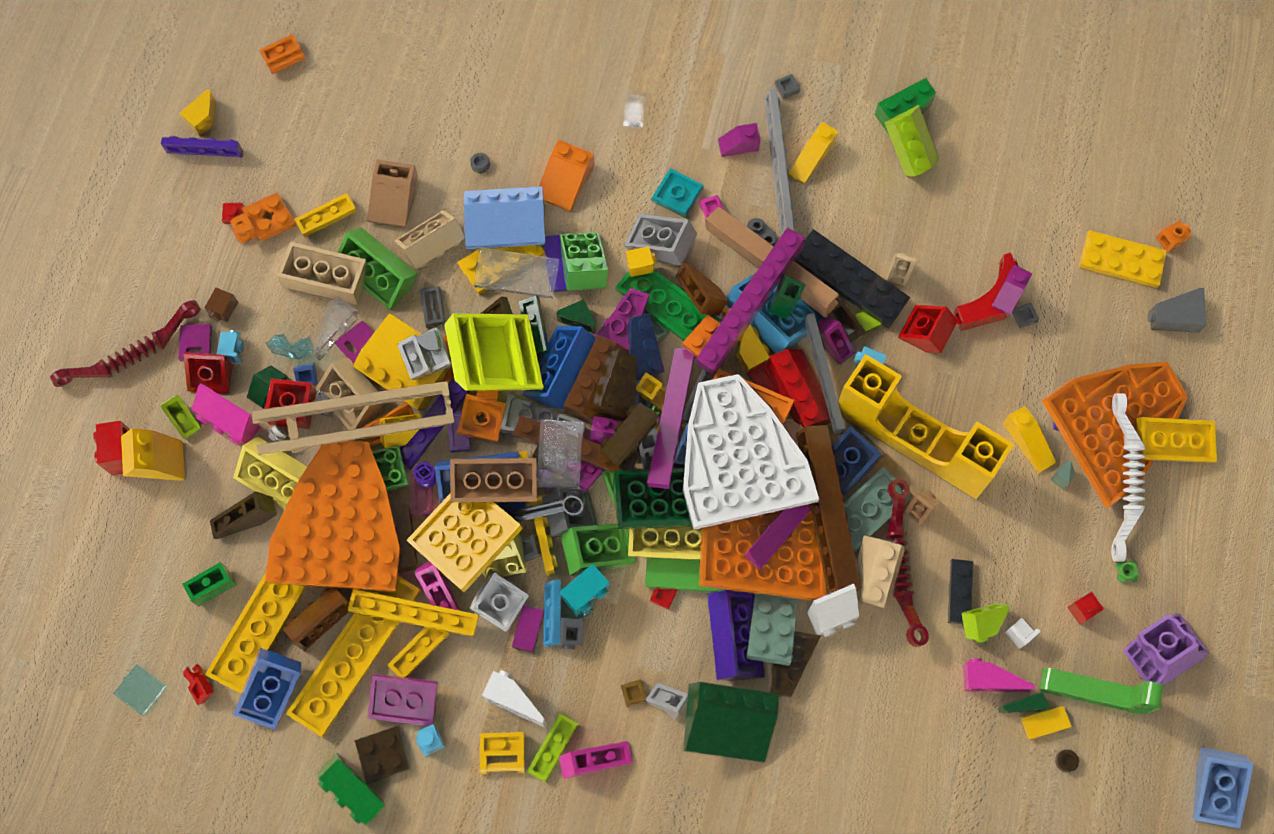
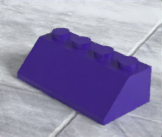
[707,590,765,681]

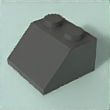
[542,488,597,537]

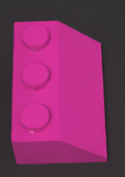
[192,383,261,446]

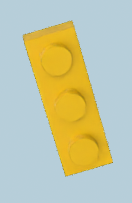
[294,193,357,238]
[387,627,450,678]

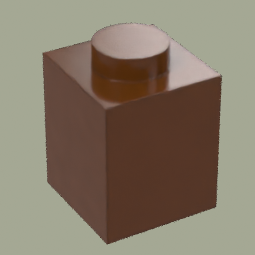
[204,287,238,322]

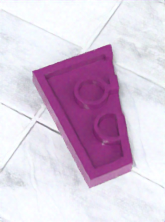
[594,288,650,350]

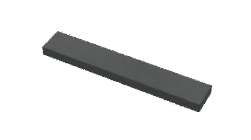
[804,313,845,435]

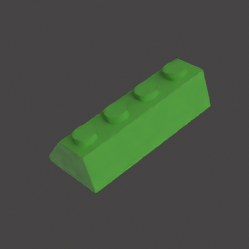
[337,227,418,310]

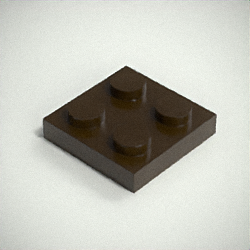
[354,726,410,784]

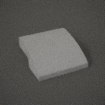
[397,327,452,380]

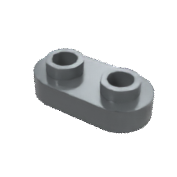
[747,218,778,246]

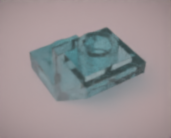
[266,333,316,360]

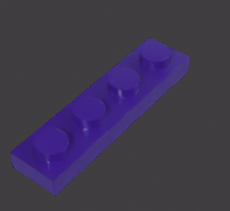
[161,136,243,157]

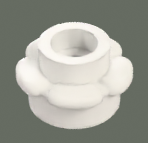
[268,425,287,442]

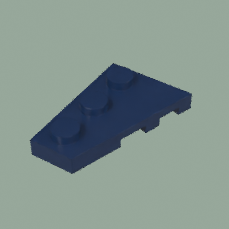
[628,313,665,379]

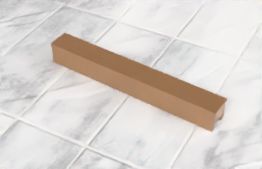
[705,207,839,318]

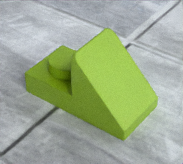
[160,394,201,439]

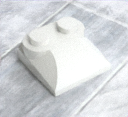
[470,572,529,632]

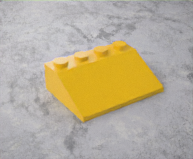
[353,313,451,410]

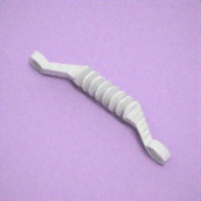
[1111,393,1145,562]

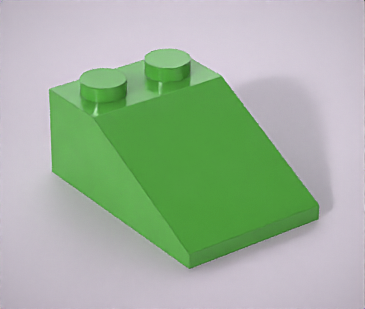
[561,523,636,576]

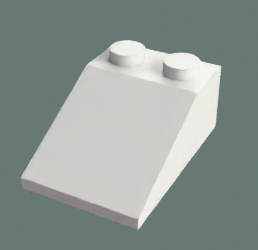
[807,584,859,637]
[482,670,547,728]

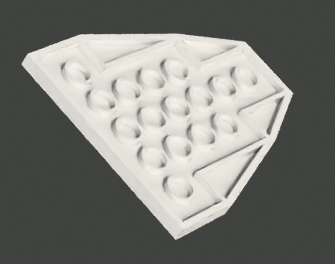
[683,374,819,530]

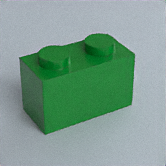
[182,562,237,607]

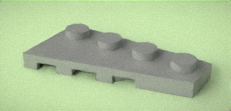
[501,394,585,438]

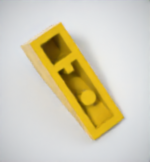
[788,121,839,184]
[1003,406,1056,474]

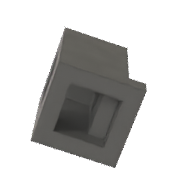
[560,618,584,650]

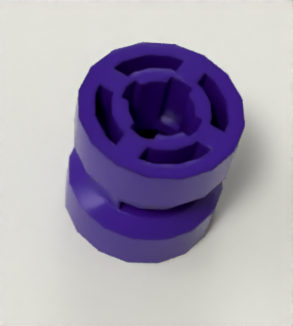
[414,462,437,488]

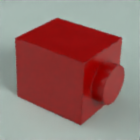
[1067,591,1105,625]

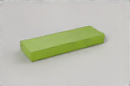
[527,713,579,783]

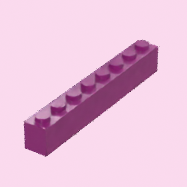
[696,227,805,376]

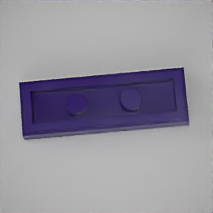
[544,235,570,293]

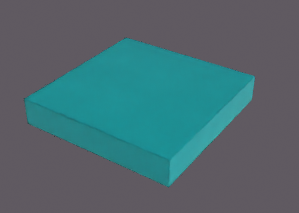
[651,168,704,218]

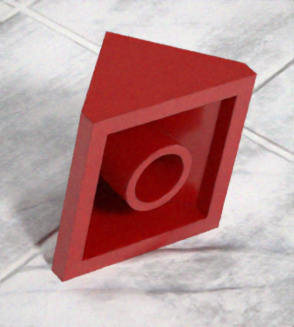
[183,353,233,393]

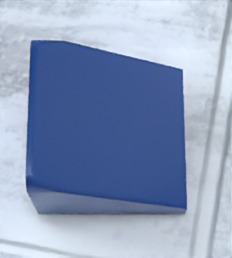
[293,363,318,385]

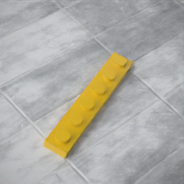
[519,451,558,576]
[347,589,479,637]

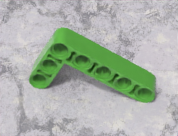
[1039,668,1164,715]

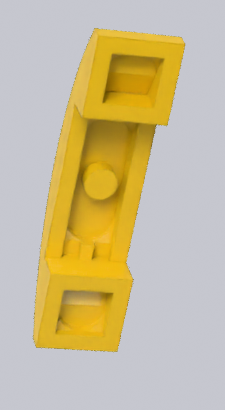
[636,372,688,427]

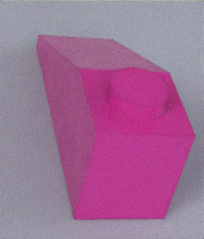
[415,561,460,611]
[963,658,1035,692]
[559,741,633,779]

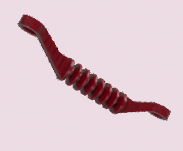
[50,300,201,387]
[886,478,929,647]

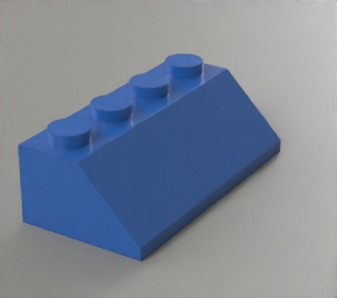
[523,326,596,409]

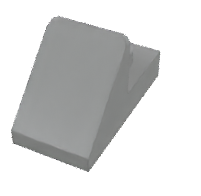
[646,682,688,719]

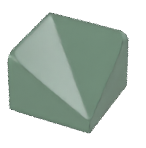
[1051,460,1075,490]

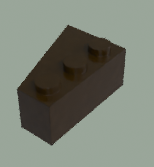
[590,349,637,421]

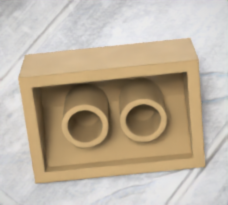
[394,210,465,269]
[316,358,384,430]
[856,536,905,609]

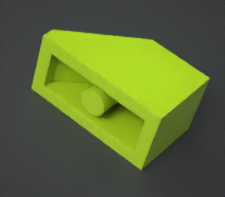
[962,603,1010,643]

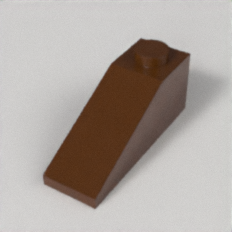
[676,261,728,316]

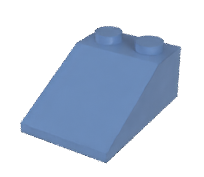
[1193,747,1254,829]

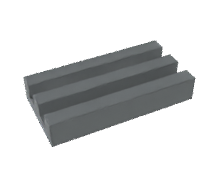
[420,286,446,328]

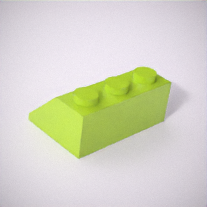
[884,106,939,177]

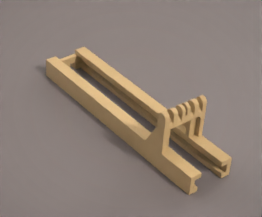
[251,381,454,455]

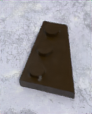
[770,631,821,697]

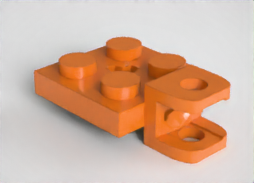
[230,193,296,243]
[457,390,506,444]

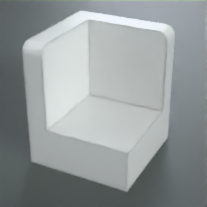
[1004,618,1041,649]

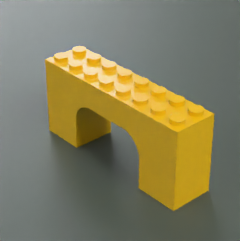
[838,354,1014,499]

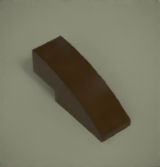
[819,286,866,343]

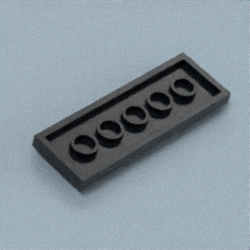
[794,229,911,329]

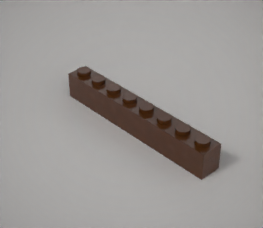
[796,425,861,594]

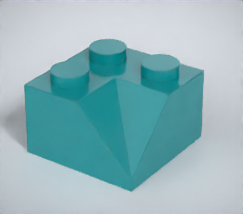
[560,564,610,619]

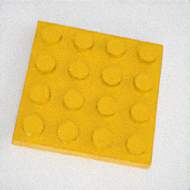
[407,493,523,592]

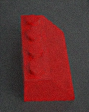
[766,349,831,427]

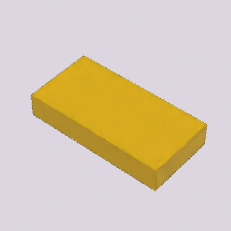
[1021,706,1071,740]

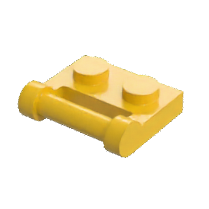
[480,732,525,775]

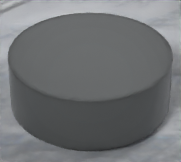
[470,153,490,173]

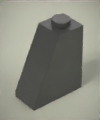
[1148,288,1206,333]

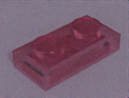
[410,474,433,517]

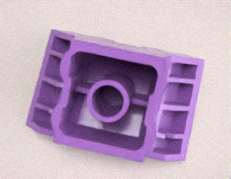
[1123,614,1209,685]

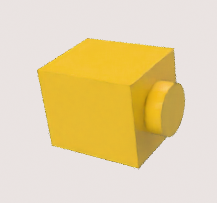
[626,246,657,277]

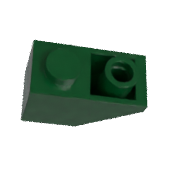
[767,274,806,319]

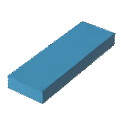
[543,580,561,647]

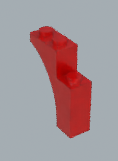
[953,253,1019,331]

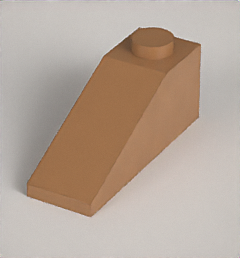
[904,489,939,526]

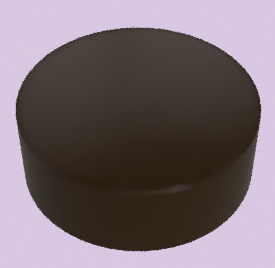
[1055,749,1079,773]

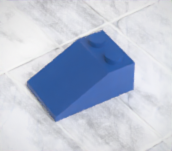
[233,648,302,729]

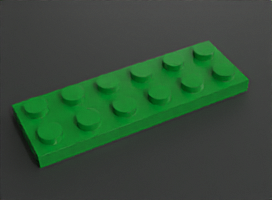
[615,269,723,342]

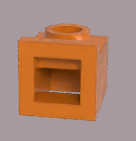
[1156,220,1192,253]

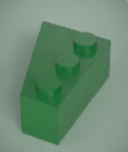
[874,78,936,135]
[317,753,385,826]

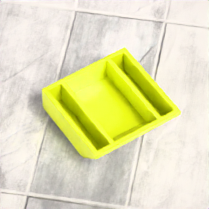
[444,313,543,391]

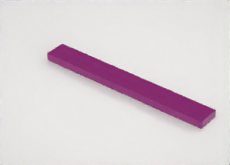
[648,348,695,489]

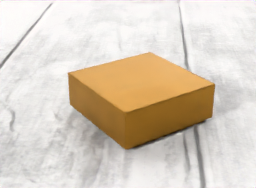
[620,679,647,707]

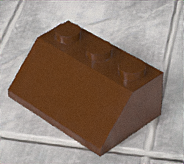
[283,587,349,651]

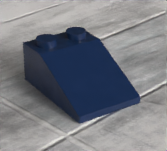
[832,426,886,497]

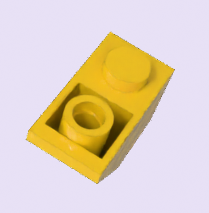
[736,324,770,373]

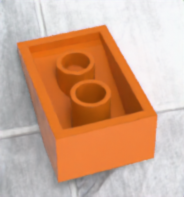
[539,140,595,212]

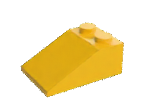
[121,428,185,481]

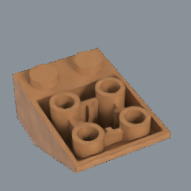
[367,159,418,228]

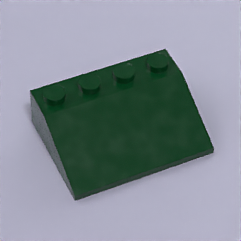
[613,468,693,529]
[683,681,779,762]

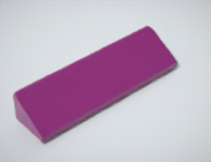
[744,504,811,570]

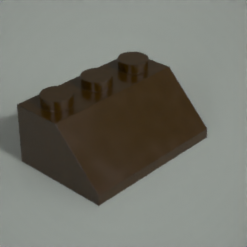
[600,403,660,469]

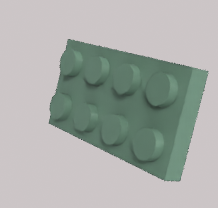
[844,467,913,553]
[747,593,798,666]

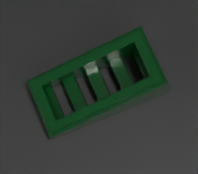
[998,692,1049,713]

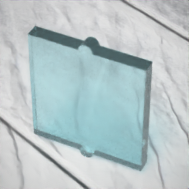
[113,664,166,716]

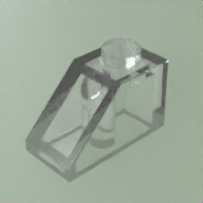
[623,93,646,129]

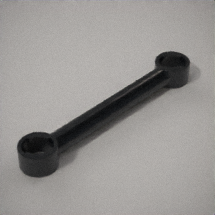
[506,490,586,522]

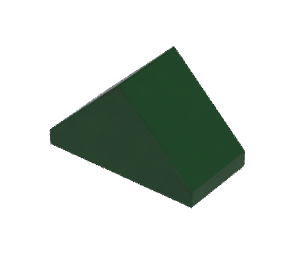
[556,299,596,334]
[246,365,288,409]

